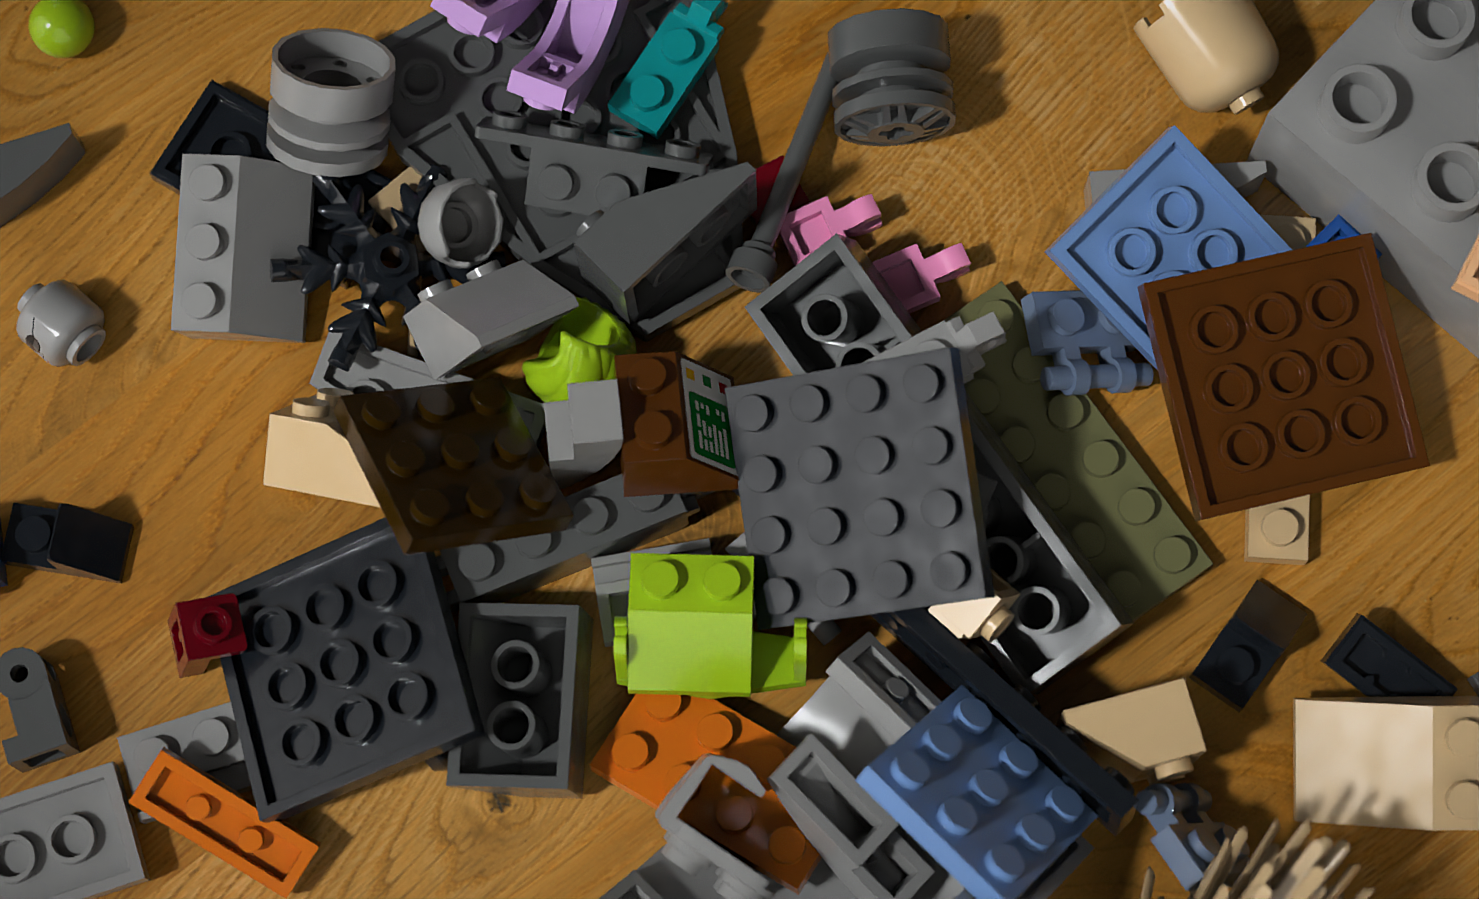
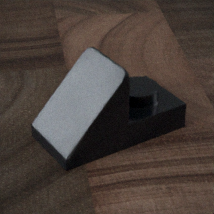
[0,503,134,584]
[1189,580,1307,712]

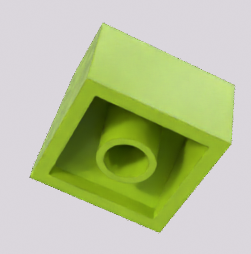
[628,553,754,697]

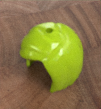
[522,296,637,402]

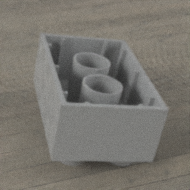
[1246,0,1479,359]

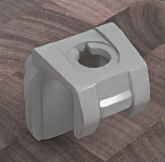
[655,753,774,899]

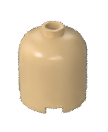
[1133,0,1279,115]

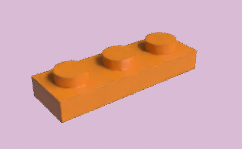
[128,747,321,899]

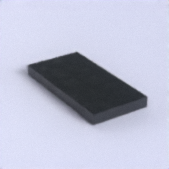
[149,79,392,290]

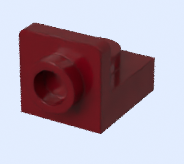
[167,593,247,678]

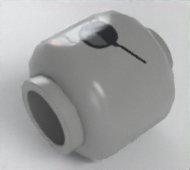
[16,280,106,367]

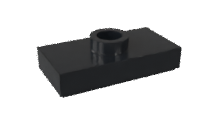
[1320,613,1458,697]

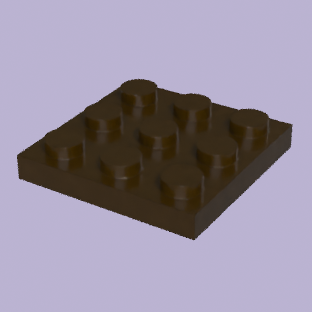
[333,377,574,555]

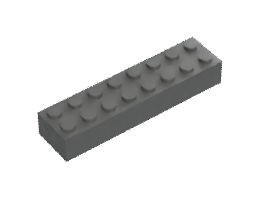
[745,233,1134,695]

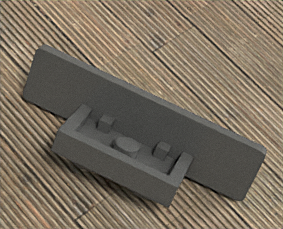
[475,110,714,216]

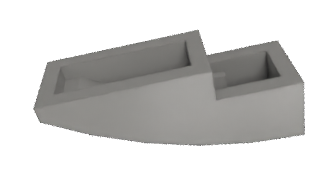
[544,379,623,489]
[767,734,935,899]

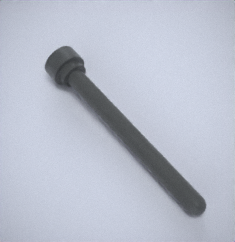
[726,52,839,293]

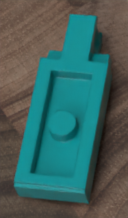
[608,0,728,140]

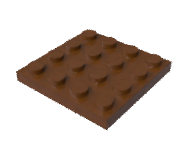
[1137,233,1430,521]

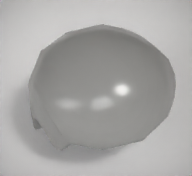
[417,178,504,269]

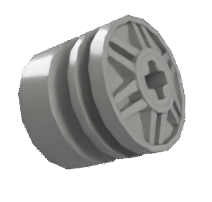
[266,28,395,177]

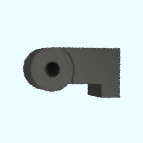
[0,647,80,773]

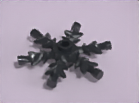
[270,164,506,372]

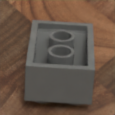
[573,162,757,327]

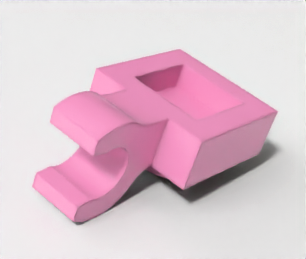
[779,194,883,267]
[872,243,971,314]

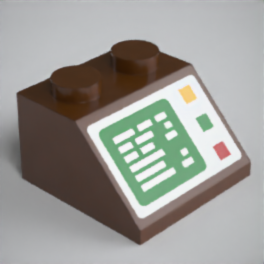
[614,351,740,497]

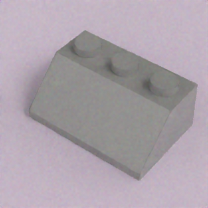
[171,154,315,343]

